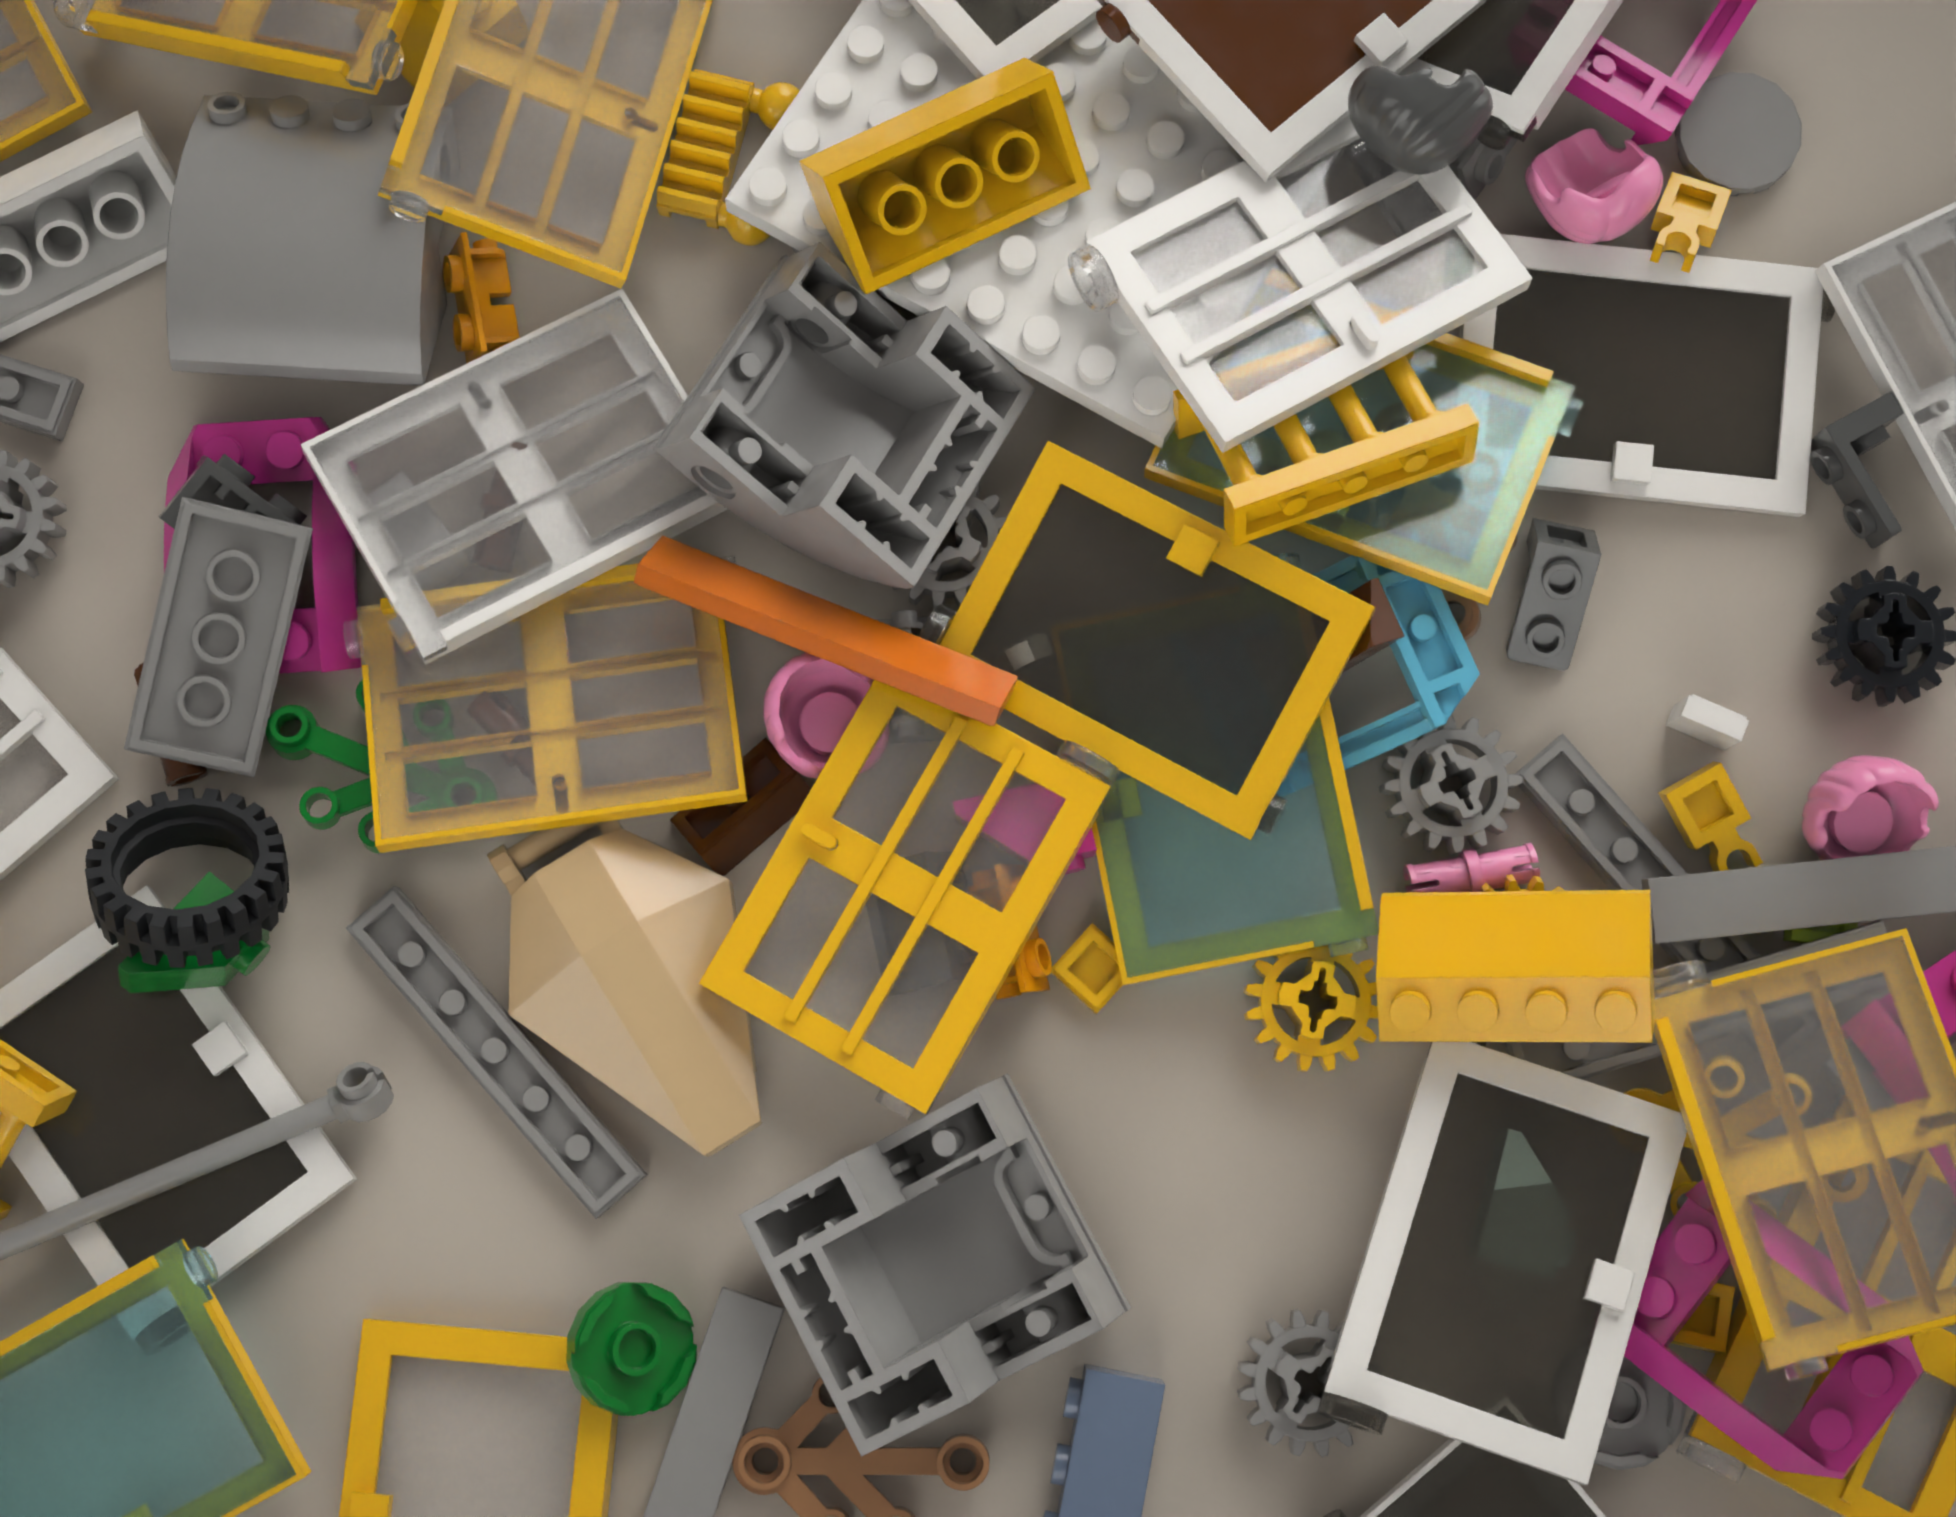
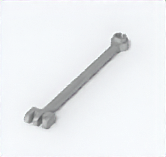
[0,1062,394,1261]

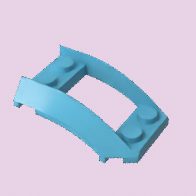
[1170,555,1480,802]

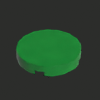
[566,1282,697,1416]

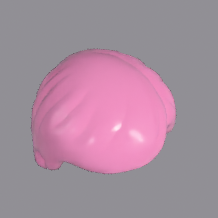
[1525,128,1663,244]
[763,652,890,779]
[1802,755,1939,860]

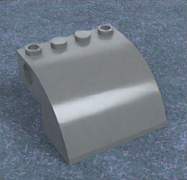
[166,92,460,386]
[653,242,1036,589]
[739,1073,1131,1457]

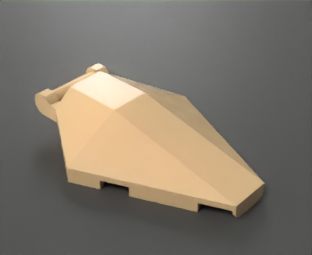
[487,787,762,1157]

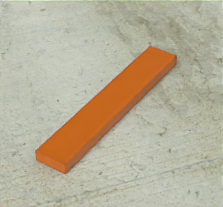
[634,535,1018,726]

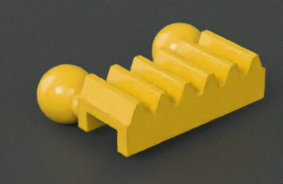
[656,69,800,246]

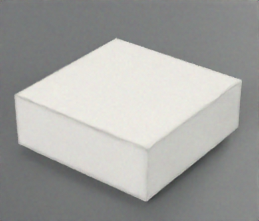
[1665,694,1749,751]

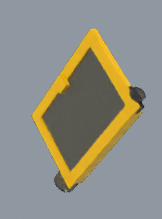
[918,441,1376,841]

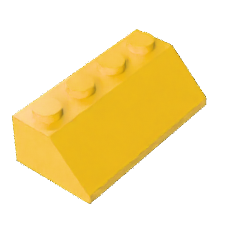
[799,58,1091,294]
[1376,890,1655,1043]

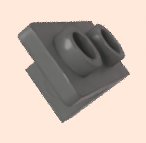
[1810,391,1904,549]
[1506,518,1602,671]

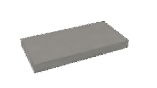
[124,497,313,777]

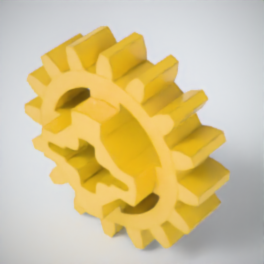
[1243,941,1378,1072]

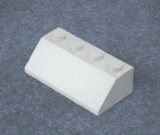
[0,110,176,342]

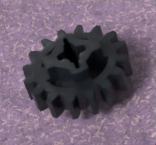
[1812,566,1956,707]

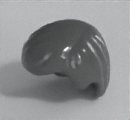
[1348,66,1493,175]

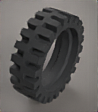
[85,788,289,968]

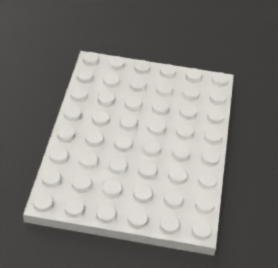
[725,0,1345,449]

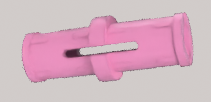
[1403,843,1540,892]

